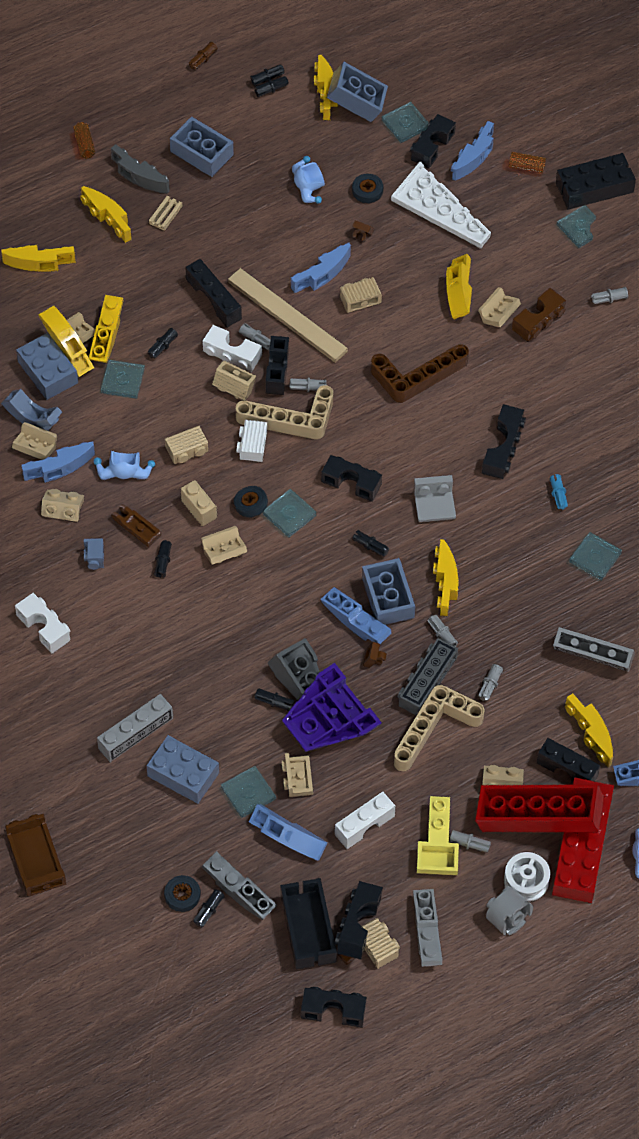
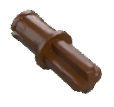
[189,42,218,69]

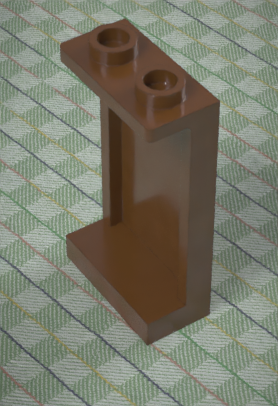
[5,814,67,897]

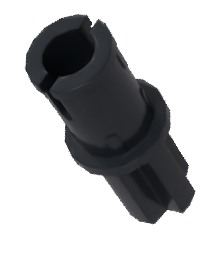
[250,64,285,86]
[254,76,289,97]
[148,328,178,359]
[352,530,389,557]
[154,540,172,578]
[255,688,294,712]
[193,889,225,928]

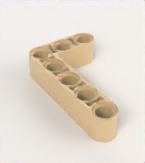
[236,385,333,439]
[394,685,484,771]

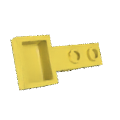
[417,796,459,875]

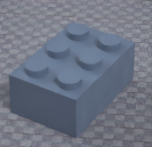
[327,62,388,122]
[170,117,234,177]
[16,333,78,400]
[362,558,415,625]
[146,735,219,804]

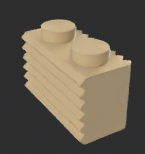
[340,277,382,313]
[212,361,256,401]
[165,426,208,464]
[181,480,217,526]
[362,918,400,969]

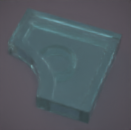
[557,205,596,248]

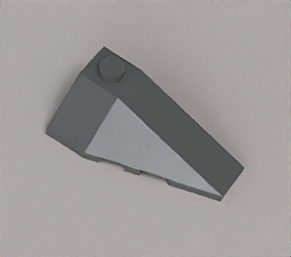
[268,638,321,701]

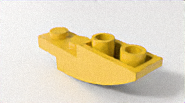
[314,55,338,120]
[80,186,131,243]
[1,245,76,272]
[446,254,472,319]
[89,295,124,363]
[38,306,94,377]
[433,539,458,616]
[565,693,613,767]

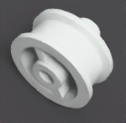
[504,852,550,902]

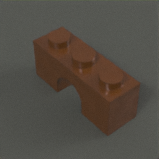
[512,288,566,342]

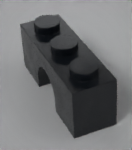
[410,114,456,169]
[265,336,289,395]
[321,455,382,502]
[536,738,600,783]
[301,987,367,1028]

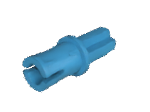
[549,474,568,510]

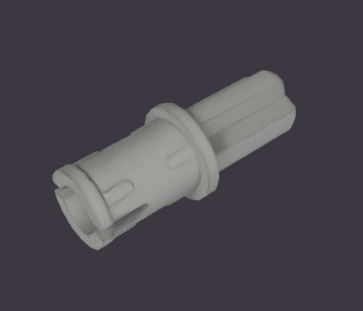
[591,287,628,304]
[239,323,270,350]
[289,377,326,392]
[428,615,458,647]
[478,664,503,701]
[450,830,491,852]

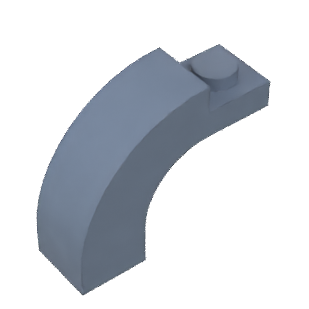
[1,389,62,431]

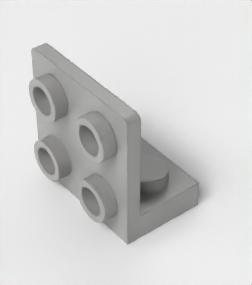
[414,475,456,522]

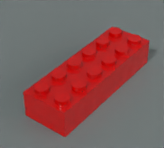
[552,778,614,903]
[475,785,604,832]

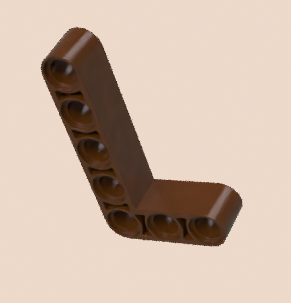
[371,344,469,403]

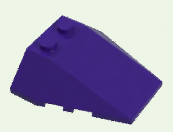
[282,663,382,752]

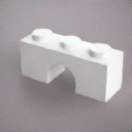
[203,325,262,372]
[15,593,70,654]
[335,792,395,849]

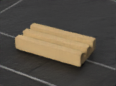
[149,196,183,231]

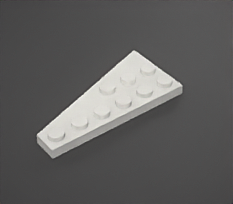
[391,162,491,248]

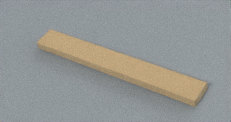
[228,268,348,363]

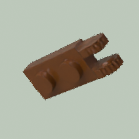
[111,504,161,547]

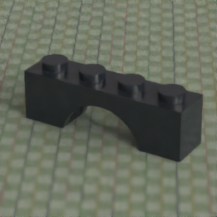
[185,259,242,328]
[482,404,526,479]
[335,881,383,960]

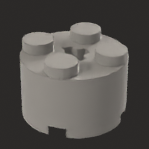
[486,886,533,935]

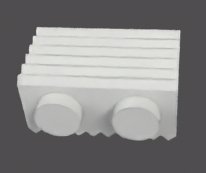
[237,420,267,462]

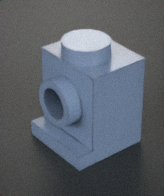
[84,539,104,570]

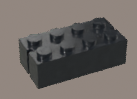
[555,153,636,210]
[280,878,337,970]

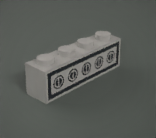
[553,627,635,672]
[97,694,173,762]

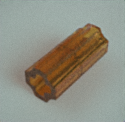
[73,122,95,159]
[508,152,546,173]

